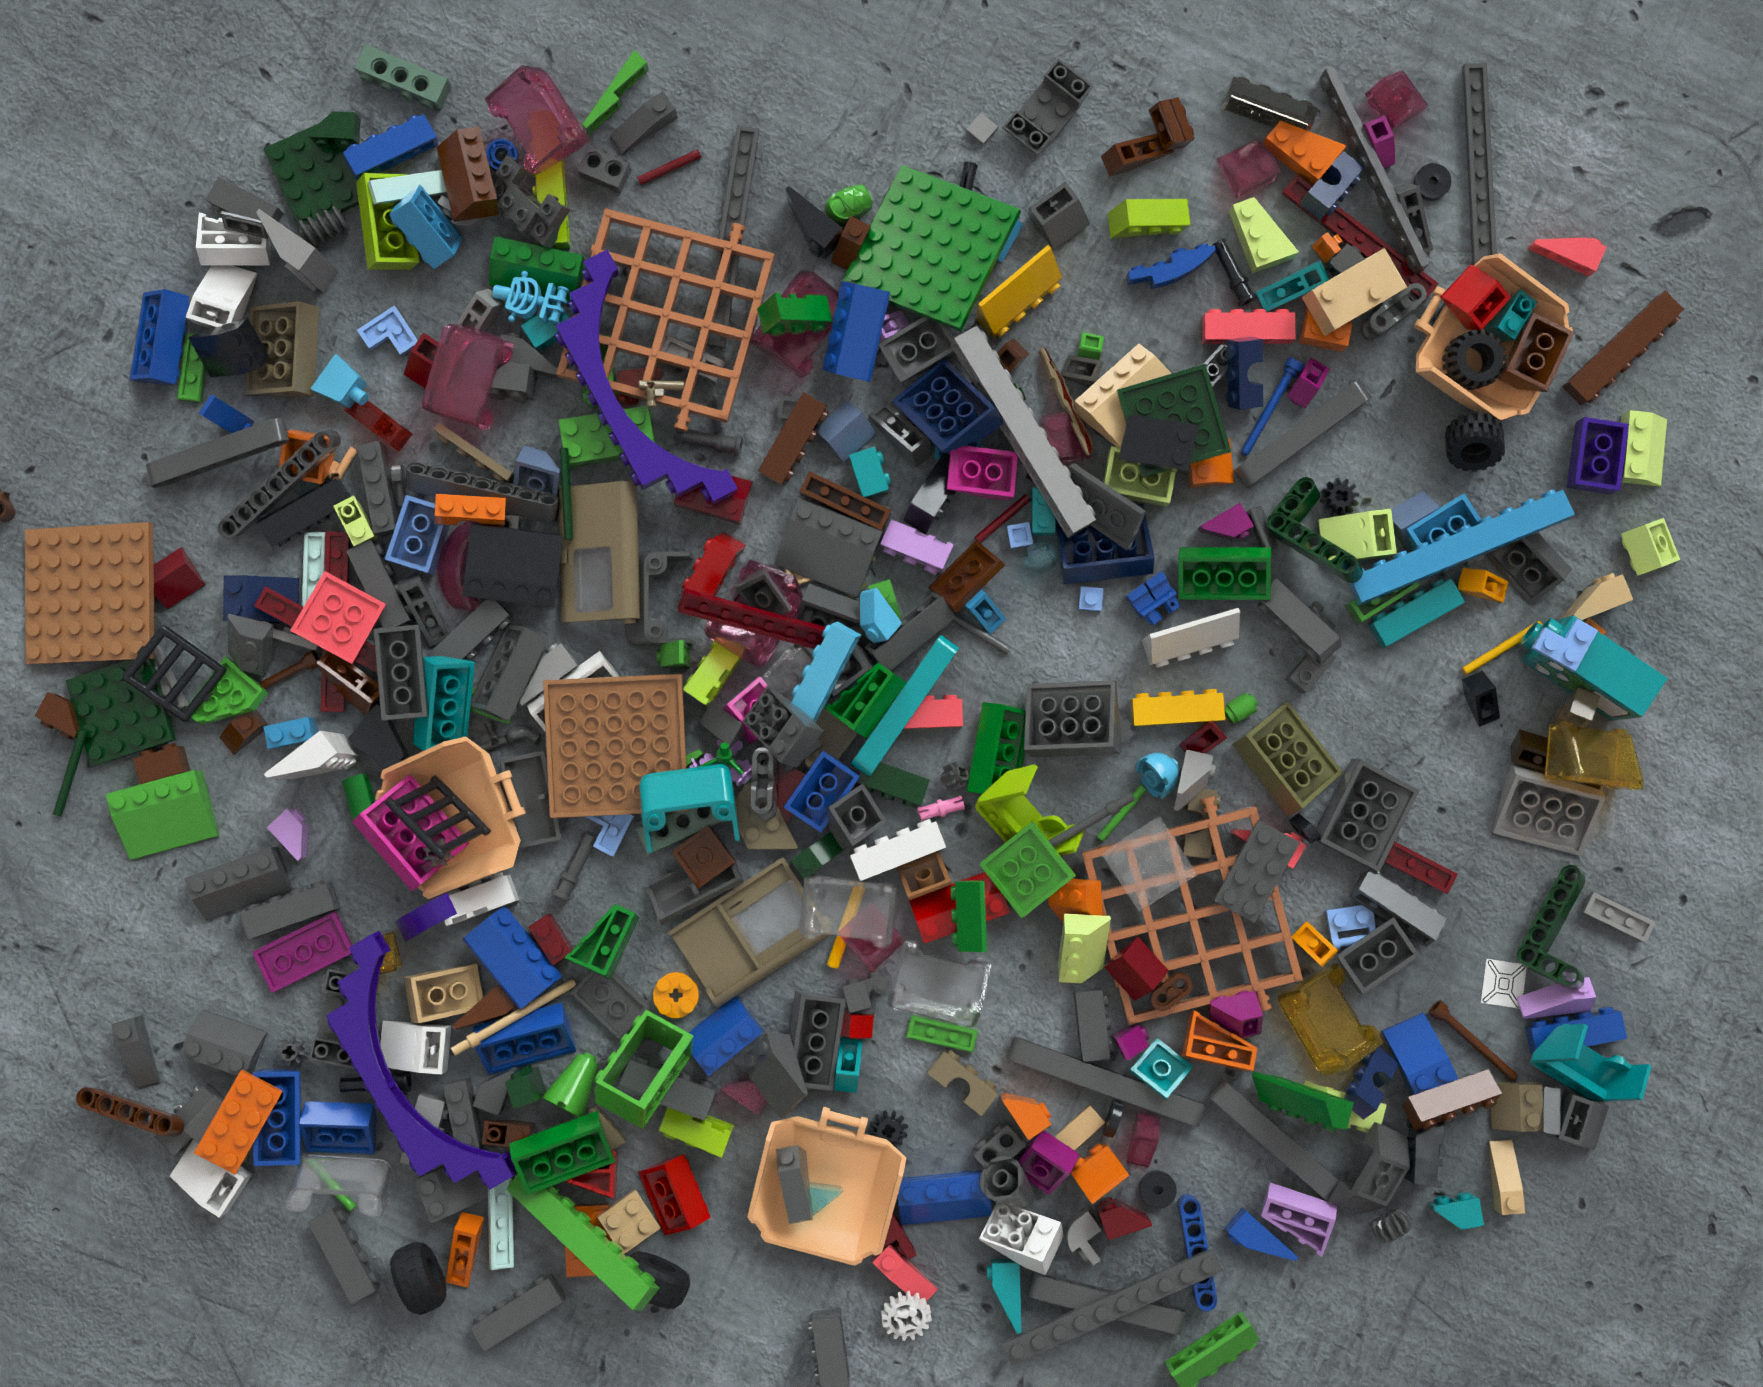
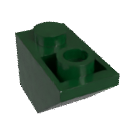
[309,111,361,148]

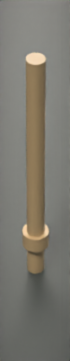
[451,978,577,1056]

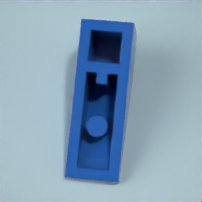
[199,394,254,433]
[1225,1207,1299,1261]

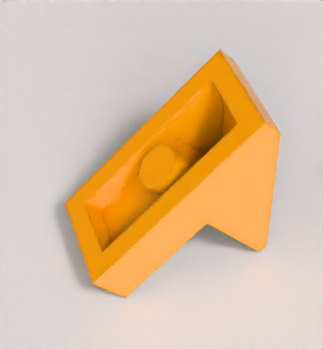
[1291,921,1338,967]

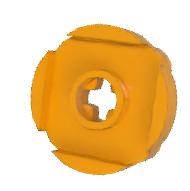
[653,972,699,1018]

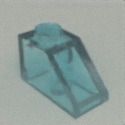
[809,1182,843,1216]

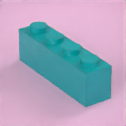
[1368,578,1465,648]

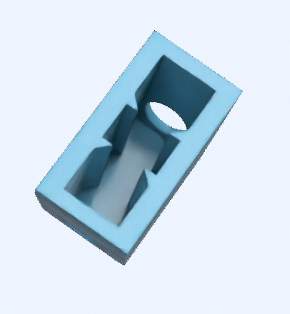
[310,354,369,408]

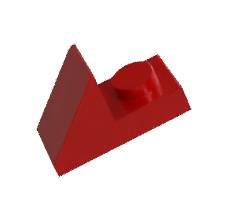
[840,1012,874,1038]

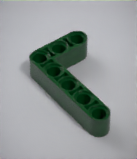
[1267,477,1363,583]
[1517,865,1586,990]

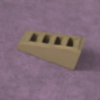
[589,1105,628,1150]

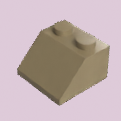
[1490,1081,1543,1132]

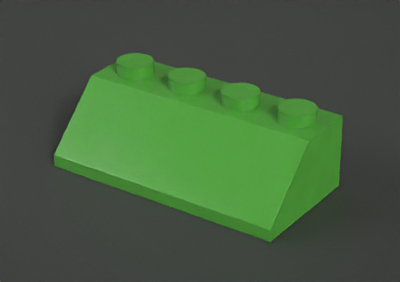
[1164,1311,1260,1387]

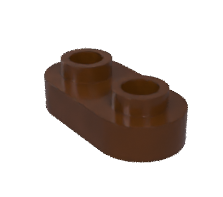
[1150,972,1193,1011]

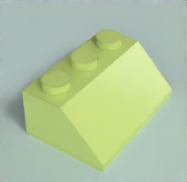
[1620,410,1667,486]
[1058,914,1111,983]

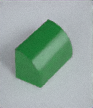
[341,774,375,825]

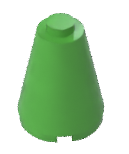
[542,1052,599,1118]

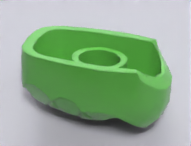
[825,184,872,226]

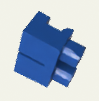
[1124,571,1180,626]

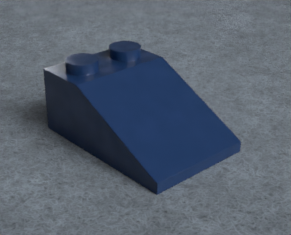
[223,575,299,623]

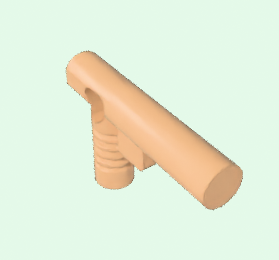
[327,446,358,480]

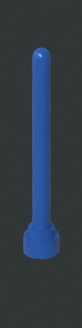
[1241,357,1304,456]

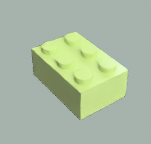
[1103,446,1176,507]

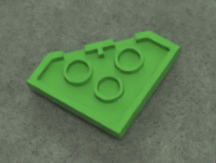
[186,656,268,725]

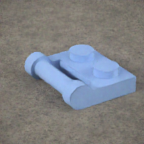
[1325,905,1376,950]

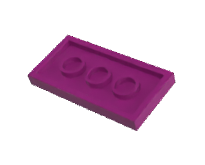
[252,911,352,993]

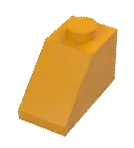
[1458,568,1509,603]

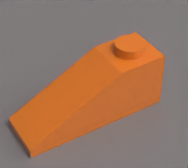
[446,1212,484,1288]

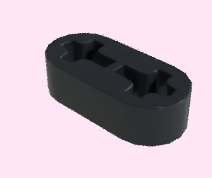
[1289,813,1321,844]

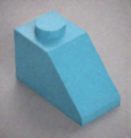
[860,588,902,643]

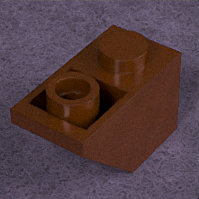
[35,692,80,740]
[482,1120,535,1148]

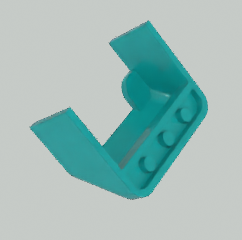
[639,764,740,853]
[1530,1024,1652,1102]

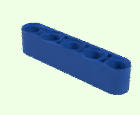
[1177,1194,1217,1311]

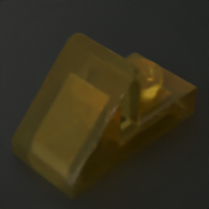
[380,932,402,975]

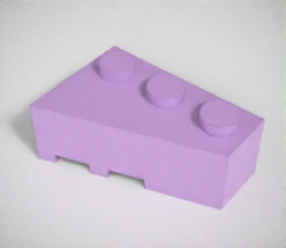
[880,519,954,575]
[1261,1183,1337,1257]

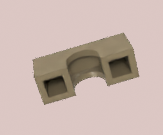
[1548,688,1600,742]
[1180,789,1220,859]
[927,1049,999,1116]

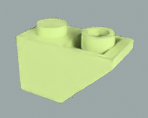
[334,496,379,547]

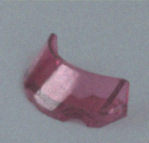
[438,521,481,612]

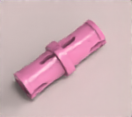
[917,795,965,821]

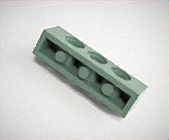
[355,44,452,110]
[636,806,722,854]

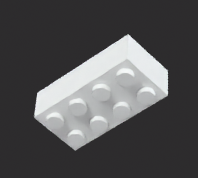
[850,819,946,881]

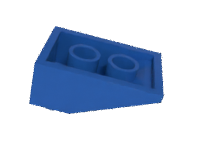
[1382,1013,1458,1095]

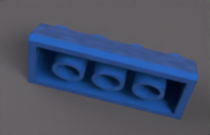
[823,281,890,382]
[130,289,190,385]
[462,905,562,1010]
[473,1002,576,1075]
[253,1069,301,1166]
[898,1170,992,1225]

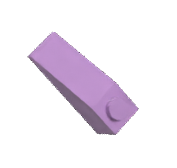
[1517,977,1596,1019]

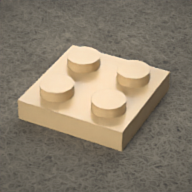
[597,1189,661,1254]

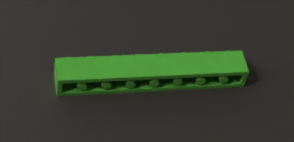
[506,1174,659,1311]

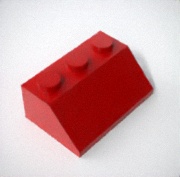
[638,1154,711,1236]

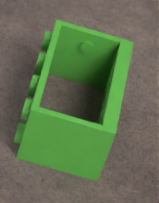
[594,1010,694,1129]

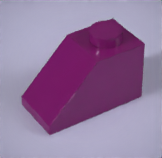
[1286,357,1330,408]
[1198,503,1254,540]
[1112,1023,1150,1060]

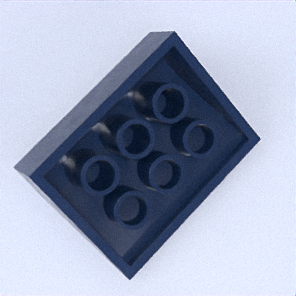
[892,358,1003,454]
[1055,504,1155,584]

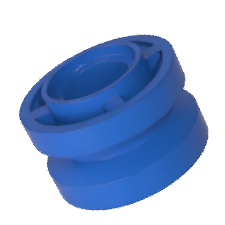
[486,139,519,172]

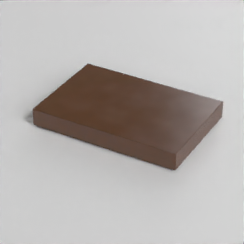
[928,540,1005,613]

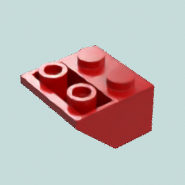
[1440,265,1511,330]

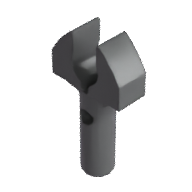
[391,464,406,508]

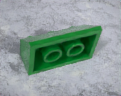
[951,880,987,952]

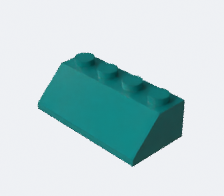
[413,656,475,751]

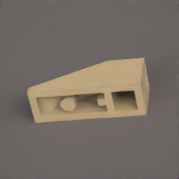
[1488,1139,1525,1215]

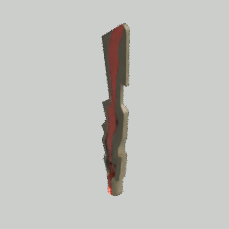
[1038,348,1094,456]

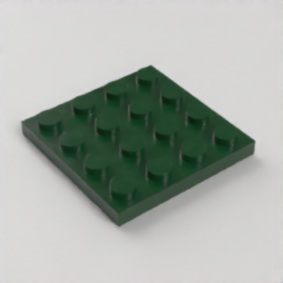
[263,123,360,228]
[1116,364,1231,478]
[66,659,176,767]

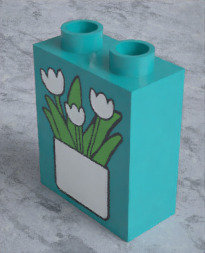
[1520,615,1668,721]

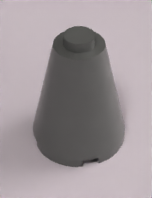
[980,1156,1035,1208]

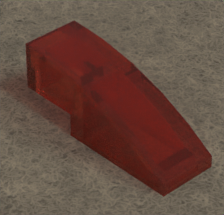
[344,401,413,452]

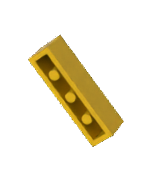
[1130,689,1225,726]

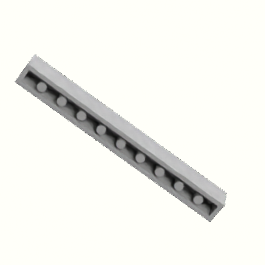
[950,326,1096,538]

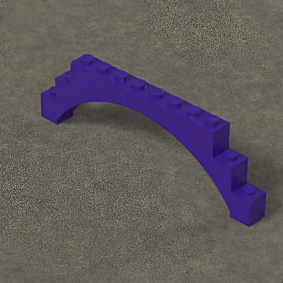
[554,249,738,506]
[326,931,517,1190]

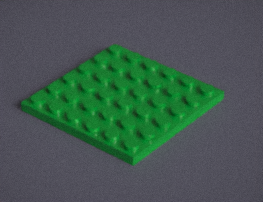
[843,165,1021,331]

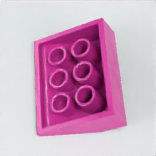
[352,774,470,891]

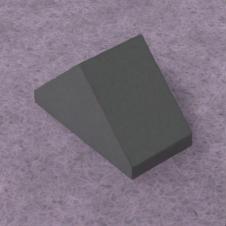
[1061,355,1104,388]

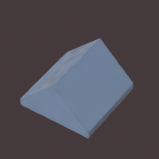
[814,400,877,463]
[1391,491,1440,552]

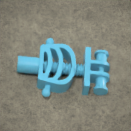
[492,271,569,324]

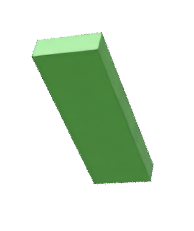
[177,333,206,403]
[906,1015,978,1053]

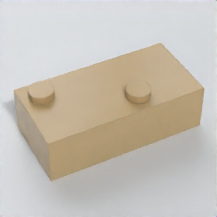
[1302,248,1407,336]

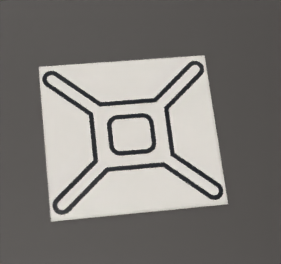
[1481,959,1527,1009]

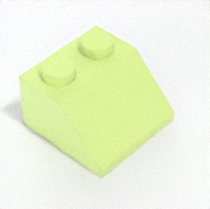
[1621,518,1680,576]

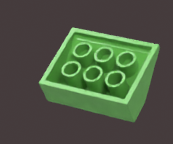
[106,770,219,860]

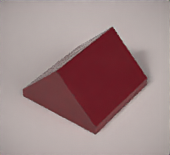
[154,547,206,609]
[1104,937,1169,1001]

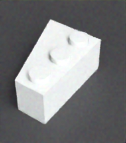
[196,213,271,265]
[445,872,519,926]

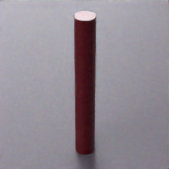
[637,149,702,185]
[974,494,1031,543]

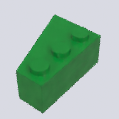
[824,663,907,738]
[564,904,639,980]

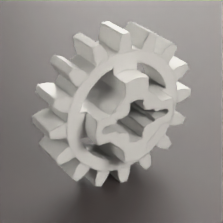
[881,1291,932,1341]

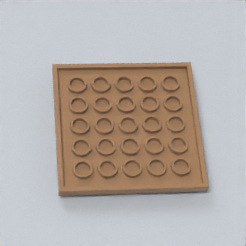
[25,522,154,665]
[543,674,689,818]

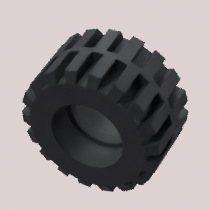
[1442,330,1507,390]
[1445,412,1505,472]

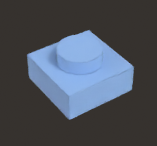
[1007,522,1033,549]
[1078,586,1103,612]

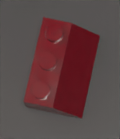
[674,476,753,525]

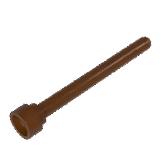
[258,650,319,689]
[1428,1000,1518,1081]

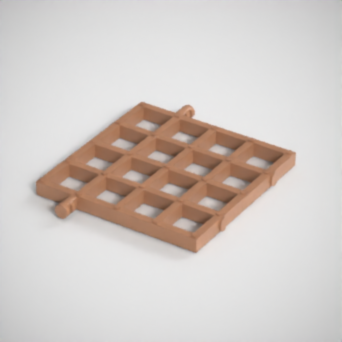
[556,208,775,432]
[1082,796,1303,1025]

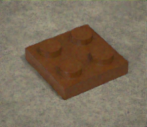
[672,825,736,889]

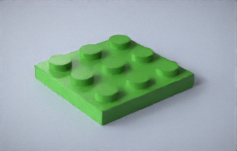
[979,821,1076,918]

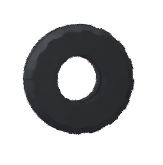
[390,1241,447,1315]
[629,1251,690,1309]

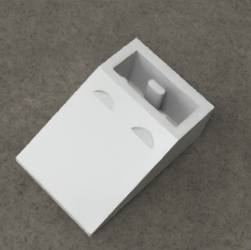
[186,265,258,329]
[380,1020,451,1075]
[170,1139,253,1218]
[979,1202,1064,1275]

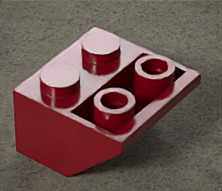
[403,332,466,399]

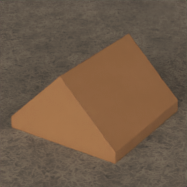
[897,850,952,900]

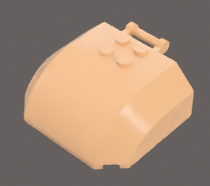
[1414,253,1574,420]
[375,737,526,899]
[747,1107,906,1266]

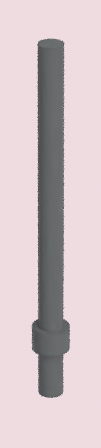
[1048,792,1135,847]

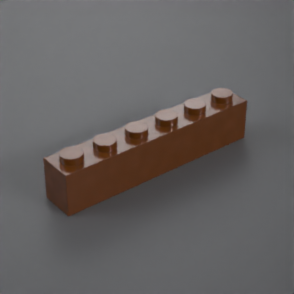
[1562,290,1684,406]

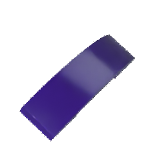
[396,893,457,942]

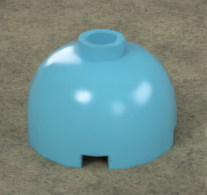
[1135,753,1180,799]

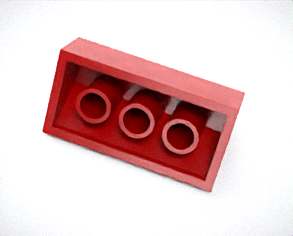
[908,872,1010,944]

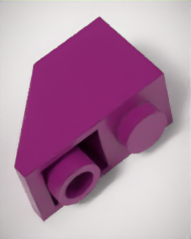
[1363,115,1396,169]

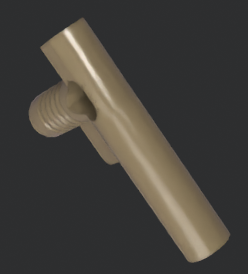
[638,380,684,408]

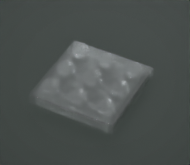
[1101,816,1197,912]

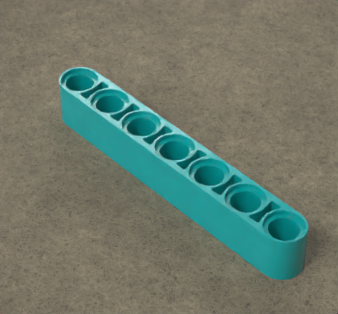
[851,635,959,777]

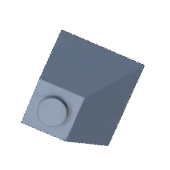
[513,446,561,497]

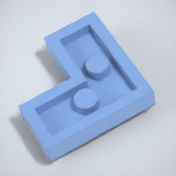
[357,305,418,356]
[1531,619,1598,672]
[584,814,635,857]

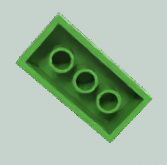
[559,406,656,468]

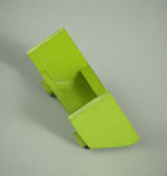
[975,764,1085,856]

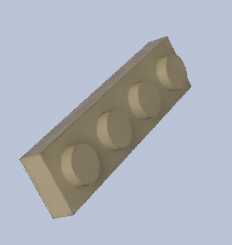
[434,422,514,484]

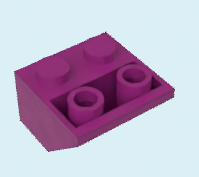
[1209,991,1263,1038]

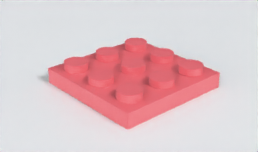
[290,571,386,664]

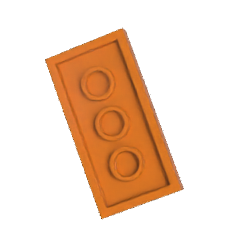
[194,1070,283,1175]

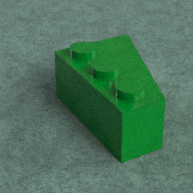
[757,293,832,337]

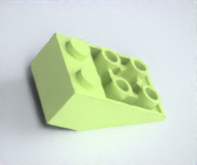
[1318,509,1397,560]

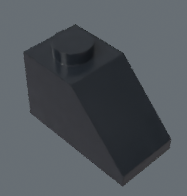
[1462,671,1500,727]

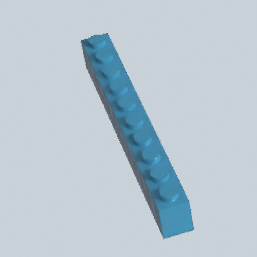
[1347,489,1575,606]

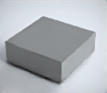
[966,113,998,145]

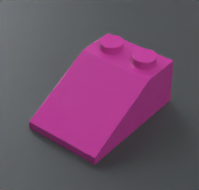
[946,446,1018,501]

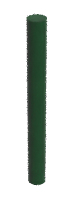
[559,448,573,539]
[53,729,88,816]

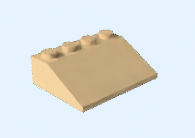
[1075,344,1171,450]

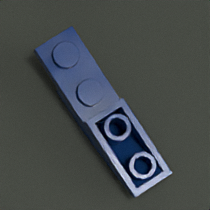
[1126,244,1216,290]

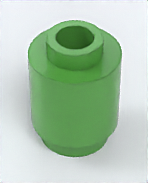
[1224,692,1258,724]

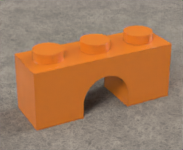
[435,494,506,527]

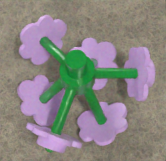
[690,739,752,786]

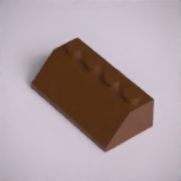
[437,126,499,222]

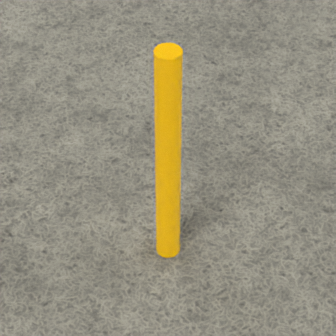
[1462,620,1542,675]

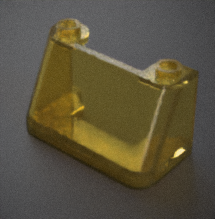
[1545,720,1644,790]
[1278,963,1384,1075]

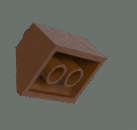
[1498,312,1575,392]

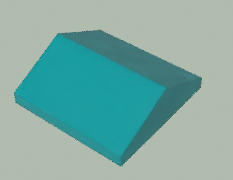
[1130,1038,1194,1100]

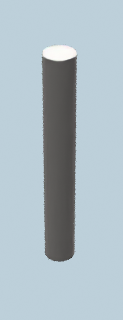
[952,612,1011,655]

